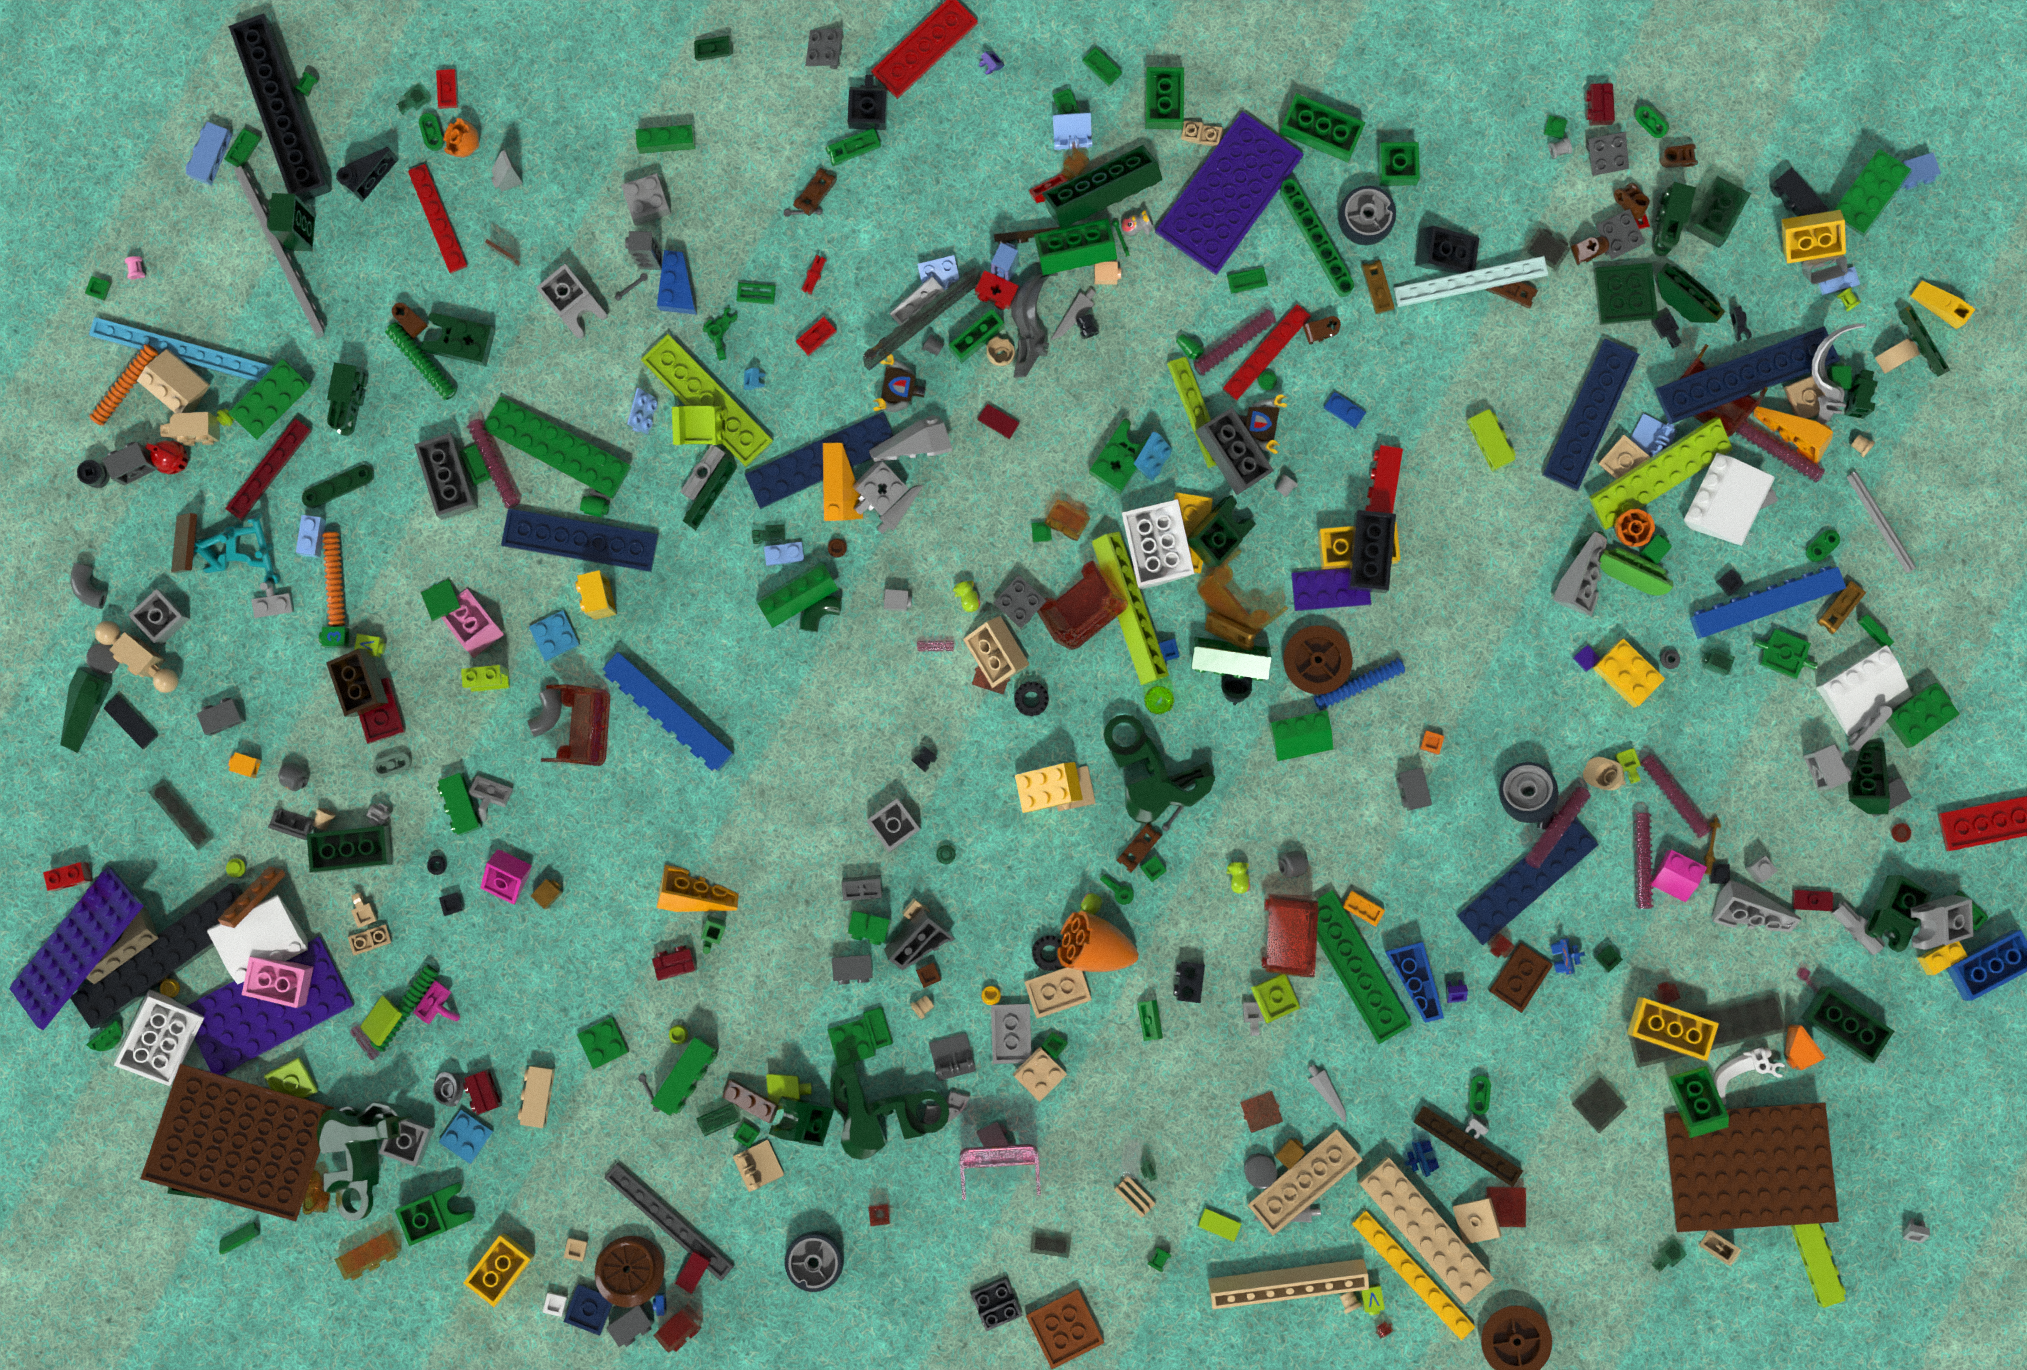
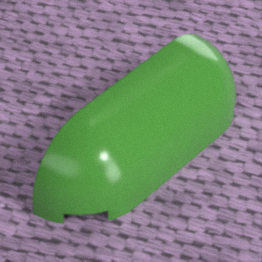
[1600,548,1673,596]

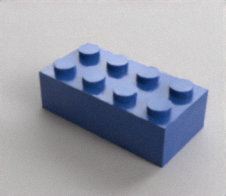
[1946,930,2027,1001]

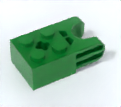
[1089,418,1151,495]
[395,1182,475,1246]

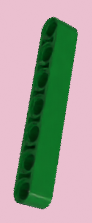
[1280,179,1354,297]

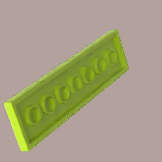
[641,334,773,468]
[1589,417,1733,530]

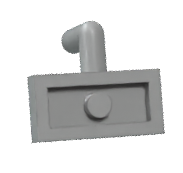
[251,581,294,618]
[469,776,513,821]

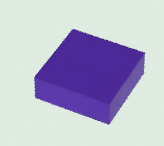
[1573,645,1601,672]

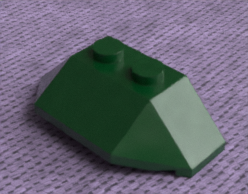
[1657,263,1725,323]

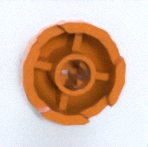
[443,118,479,158]
[1614,508,1655,547]

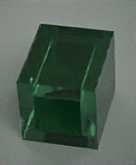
[1702,648,1735,676]

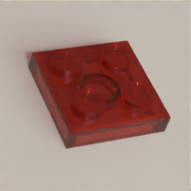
[1485,1186,1526,1227]

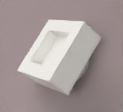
[543,1292,568,1317]

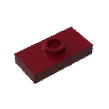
[1792,890,1833,912]

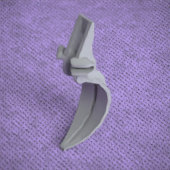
[1812,323,1866,424]

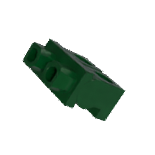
[1844,369,1878,419]

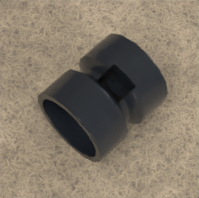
[77,460,110,489]

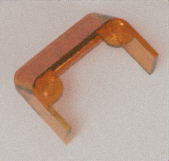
[1197,549,1288,639]

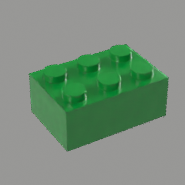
[1145,67,1184,130]
[1886,683,1960,748]
[1669,1066,1729,1138]

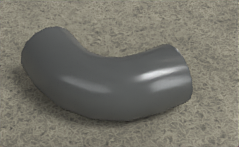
[70,563,107,609]
[527,687,562,737]

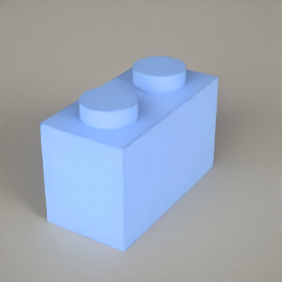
[296,515,326,558]

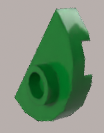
[86,1020,123,1052]

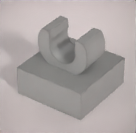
[1465,1113,1489,1139]
[1903,1218,1930,1243]

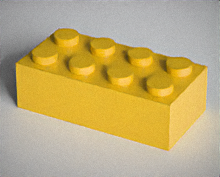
[1318,522,1401,570]
[1627,997,1719,1061]

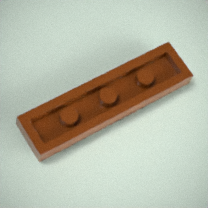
[218,866,285,928]

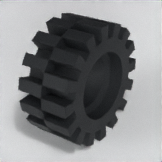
[1014,681,1049,717]
[1032,936,1062,971]

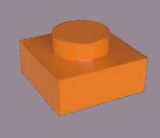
[1420,730,1445,755]

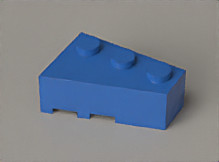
[657,250,697,315]

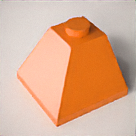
[1784,1024,1826,1070]

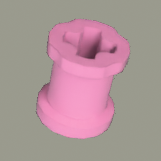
[125,256,145,280]

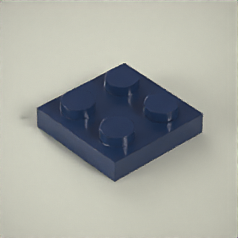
[563,1284,613,1336]

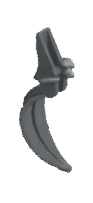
[1011,272,1058,378]

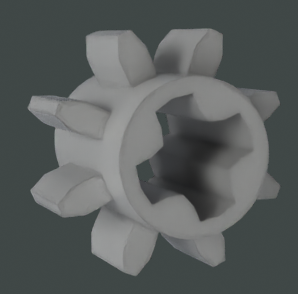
[367,803,391,826]

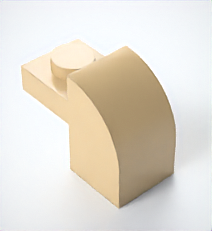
[1875,338,1920,374]

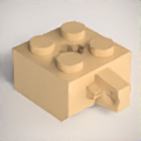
[160,412,220,446]

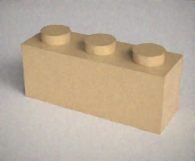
[518,1065,555,1128]

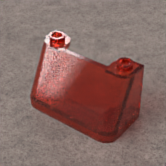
[1037,560,1128,650]
[1261,894,1318,978]

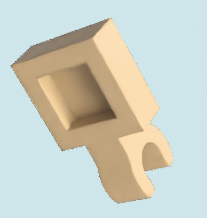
[351,892,378,928]

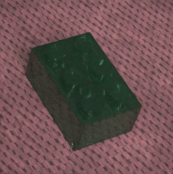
[1686,176,1751,248]

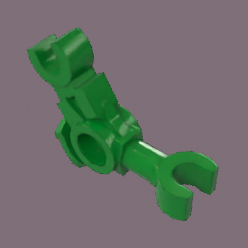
[702,307,738,361]

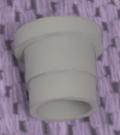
[1275,474,1298,497]

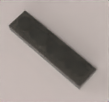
[148,780,213,850]

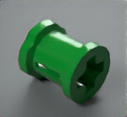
[294,72,318,97]
[1147,1246,1171,1272]

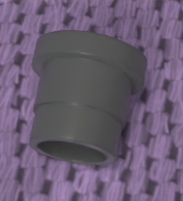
[921,333,944,356]

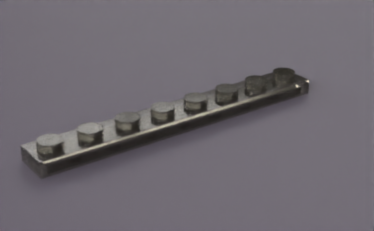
[863,267,980,371]

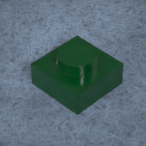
[1594,945,1623,972]

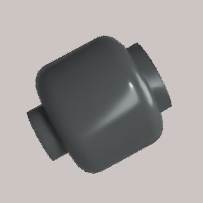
[278,763,308,792]
[1278,851,1309,878]

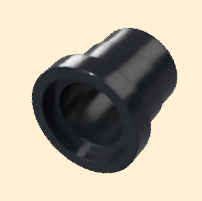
[1537,812,1556,830]

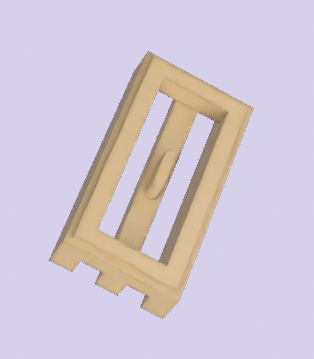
[1114,1176,1156,1217]

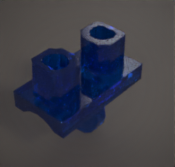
[1404,1140,1439,1177]

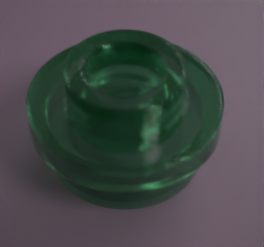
[936,845,956,864]

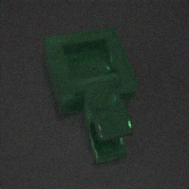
[396,83,431,115]
[752,525,785,545]
[1651,1239,1687,1272]

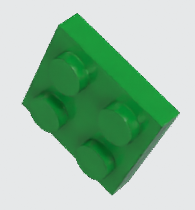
[577,1017,629,1070]
[827,1018,876,1067]

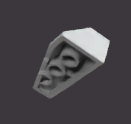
[869,415,952,462]
[1553,532,1607,617]
[1712,880,1801,932]

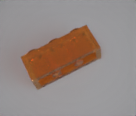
[334,1230,402,1281]

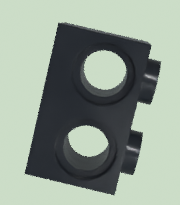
[1173,961,1205,1003]

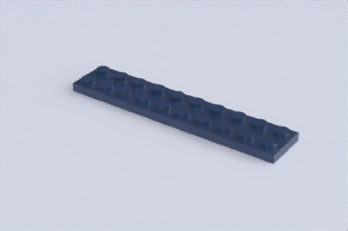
[1654,326,1840,425]

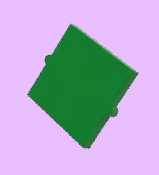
[421,579,461,621]

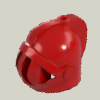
[145,440,188,475]

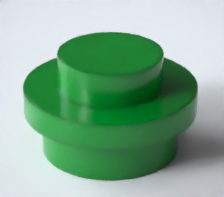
[1258,371,1277,391]

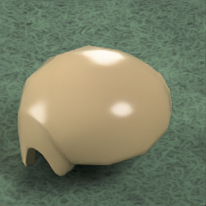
[986,336,1015,366]

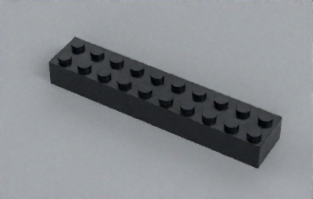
[228,13,331,202]
[70,883,243,1029]

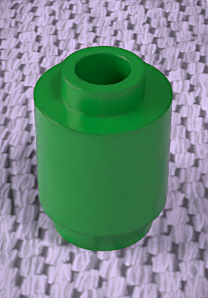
[580,495,610,518]

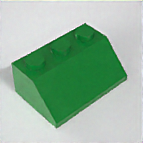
[1269,711,1334,762]

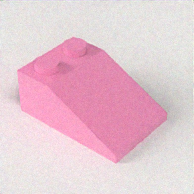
[441,589,504,658]
[242,956,313,1008]

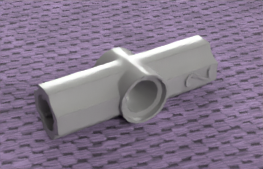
[680,445,726,502]
[1831,902,1885,955]

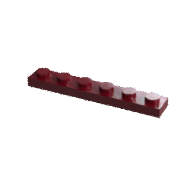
[225,418,312,521]

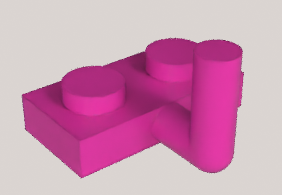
[413,980,460,1024]

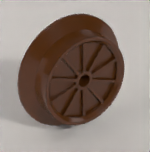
[1283,625,1353,694]
[595,1236,665,1307]
[1481,1305,1552,1370]

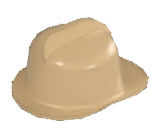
[1583,757,1626,791]

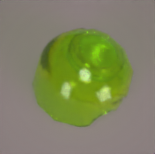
[1144,685,1175,715]

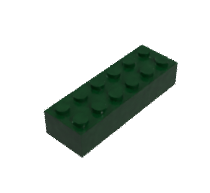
[1042,145,1163,229]

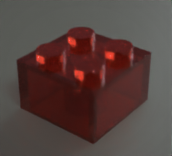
[653,1304,703,1353]

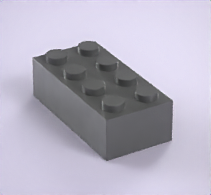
[1195,407,1274,495]
[414,433,478,520]

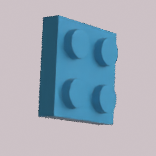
[1134,431,1172,481]
[529,610,580,661]
[439,1109,494,1164]

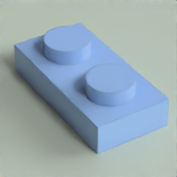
[1818,267,1860,296]
[764,542,804,566]

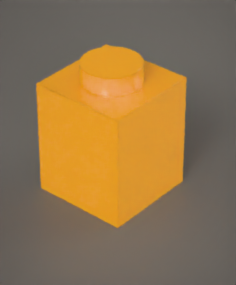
[228,752,262,778]

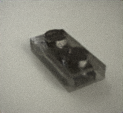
[1030,1232,1072,1258]

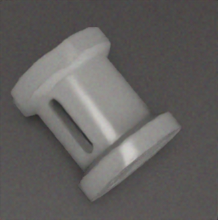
[1548,137,1572,159]

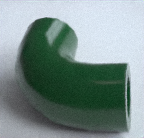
[799,596,842,632]

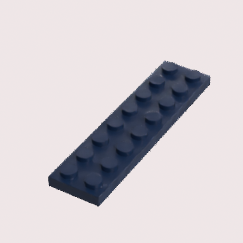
[1542,339,1640,491]
[744,412,894,509]
[501,508,659,572]
[1457,816,1599,945]

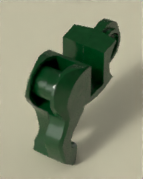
[1103,714,1216,824]
[830,1062,950,1160]
[317,1101,412,1221]

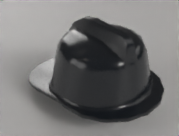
[1221,674,1252,706]

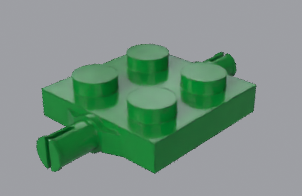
[1753,629,1818,679]

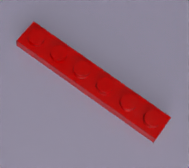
[408,164,468,274]
[1223,304,1311,401]

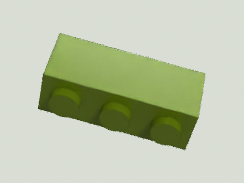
[1467,409,1516,472]

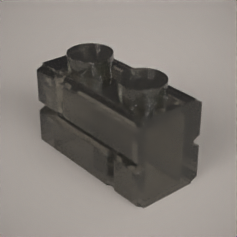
[1524,228,1571,271]

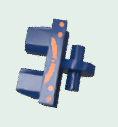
[1551,938,1585,975]

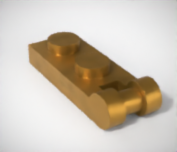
[1361,259,1395,315]
[1817,581,1866,634]
[1205,611,1256,650]

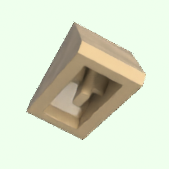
[1699,1230,1741,1266]

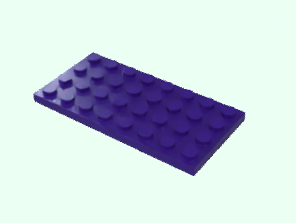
[1155,111,1304,276]
[9,866,144,1030]
[186,937,354,1075]

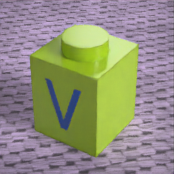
[354,634,386,658]
[1360,1284,1385,1315]

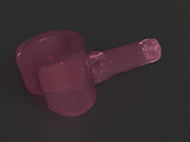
[1797,967,1819,993]

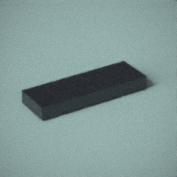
[103,695,158,749]

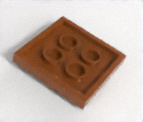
[1025,1288,1104,1369]

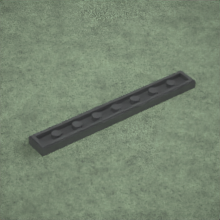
[604,1163,734,1281]

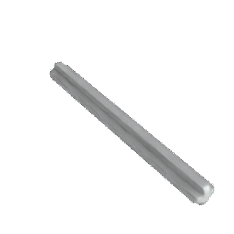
[1847,472,1916,572]

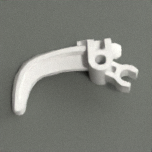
[1714,1047,1785,1106]

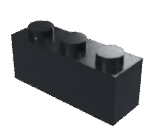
[1770,167,1829,217]

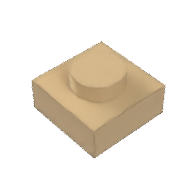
[902,898,930,921]
[564,1237,588,1262]

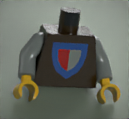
[873,353,926,413]
[1238,394,1287,454]

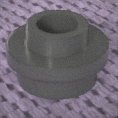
[1660,650,1680,669]

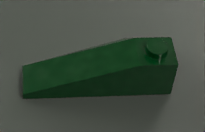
[60,668,112,753]
[1848,741,1890,814]

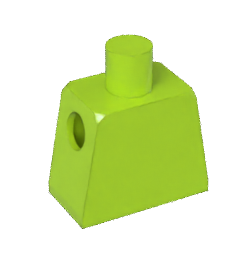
[766,1073,812,1110]

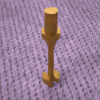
[1703,818,1721,875]

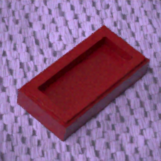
[977,404,1020,440]
[675,1250,711,1294]

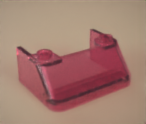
[959,1144,1041,1200]

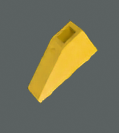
[1910,281,1975,330]

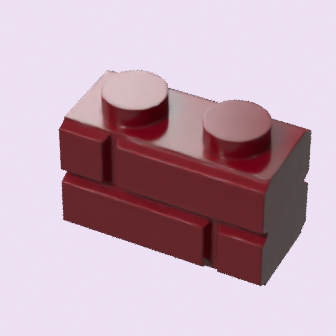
[1584,83,1615,126]
[652,945,697,981]
[463,1069,502,1115]

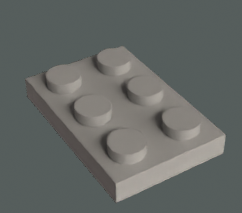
[991,1004,1031,1064]

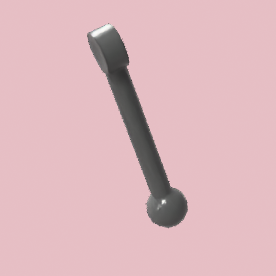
[784,208,823,217]
[615,273,648,301]
[1162,806,1183,831]
[638,1075,660,1112]

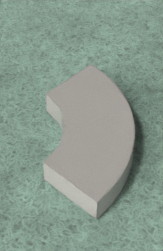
[923,1091,970,1124]

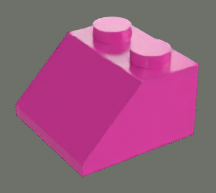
[480,849,532,905]
[1651,850,1707,902]

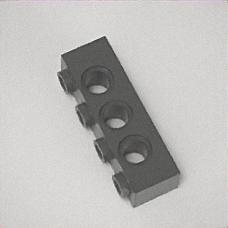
[625,231,663,270]

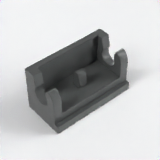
[268,808,314,840]
[841,875,882,901]

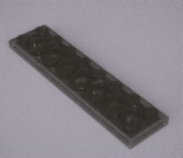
[1627,993,1788,1068]

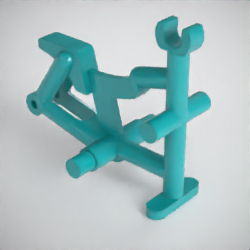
[194,512,280,584]

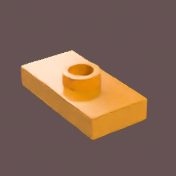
[1343,890,1385,927]

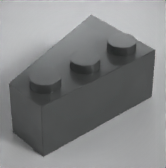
[884,908,955,970]

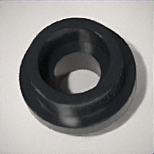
[336,166,356,186]
[427,856,447,875]

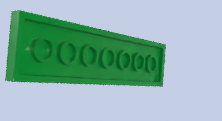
[482,396,631,499]
[1299,890,1412,1045]

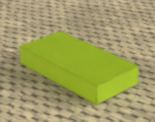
[1198,1208,1241,1242]

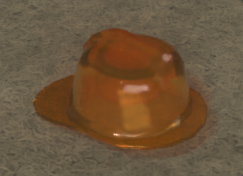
[302,1170,331,1215]

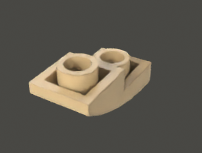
[1181,121,1224,147]
[348,924,391,956]

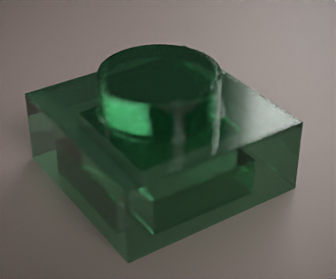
[1140,1159,1157,1182]

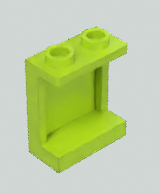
[672,406,725,445]
[461,665,510,692]

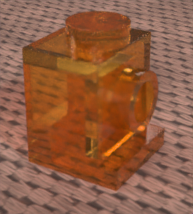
[1061,148,1089,180]

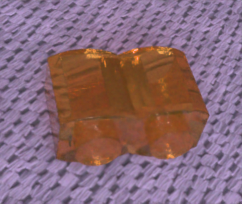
[1044,499,1090,541]

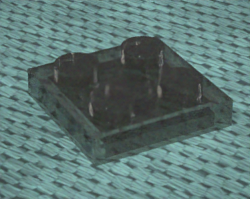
[1571,1077,1627,1133]

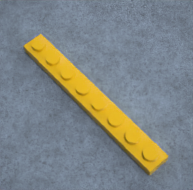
[1352,1210,1475,1341]

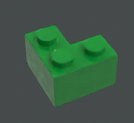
[848,911,891,945]

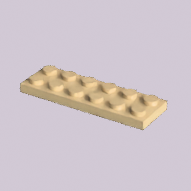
[1248,1130,1363,1236]

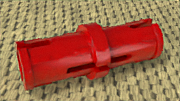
[801,255,827,295]

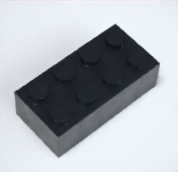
[1347,510,1396,594]

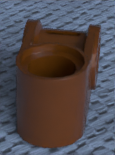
[1659,144,1698,168]
[1614,183,1650,219]
[1571,236,1609,265]
[392,302,428,339]
[1303,316,1341,345]

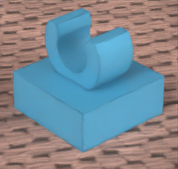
[744,368,765,390]

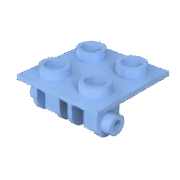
[1053,112,1092,150]
[917,255,963,297]
[627,388,658,435]
[1630,413,1677,457]

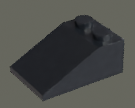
[336,147,398,203]
[1415,226,1480,274]

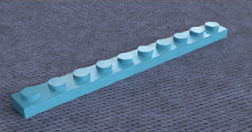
[89,317,273,382]

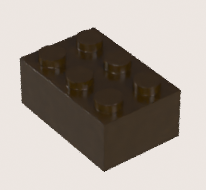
[326,648,388,717]

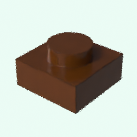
[916,962,941,988]

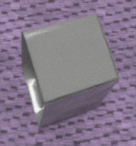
[1802,255,1847,284]

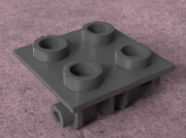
[805,28,844,69]
[1586,132,1629,176]
[1596,209,1645,260]
[993,575,1047,629]
[929,1033,976,1081]

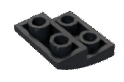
[970,1276,1022,1331]

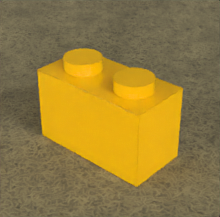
[1917,941,1968,975]

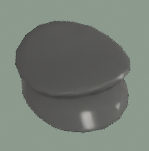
[86,643,119,675]
[433,1072,464,1107]
[1244,1153,1277,1189]

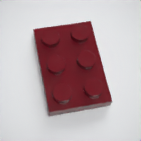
[359,677,405,744]

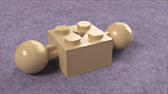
[95,621,179,693]

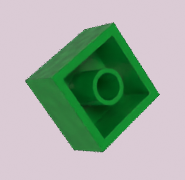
[1378,142,1420,186]

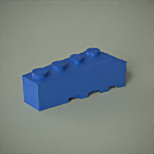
[1385,941,1444,1023]

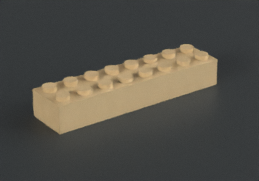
[1357,1156,1494,1305]

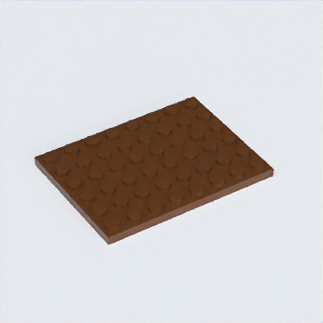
[140,1063,335,1222]
[1664,1102,1839,1232]

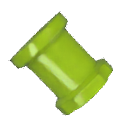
[1836,287,1862,312]

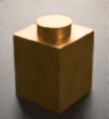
[531,879,563,909]
[1274,1138,1306,1170]

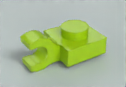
[1615,748,1641,784]

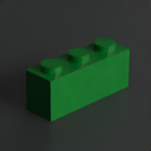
[635,124,696,154]
[949,309,1005,364]
[437,773,482,836]

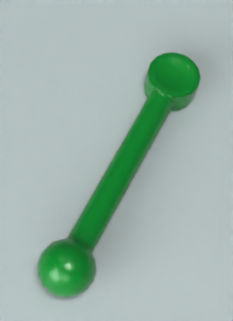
[1112,220,1130,257]

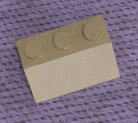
[137,349,210,413]
[963,616,1030,688]

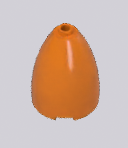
[1058,910,1139,972]

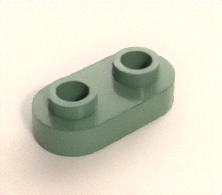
[372,752,412,778]

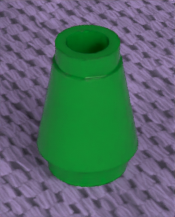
[1176,334,1204,361]

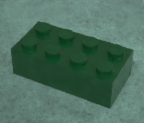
[267,193,316,252]
[307,826,393,873]
[1801,986,1895,1064]

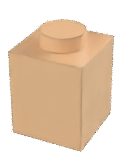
[1094,262,1121,284]

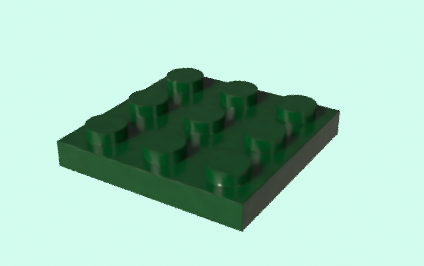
[1594,263,1658,325]

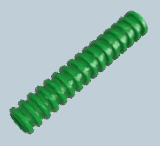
[385,322,457,401]
[370,965,439,1052]

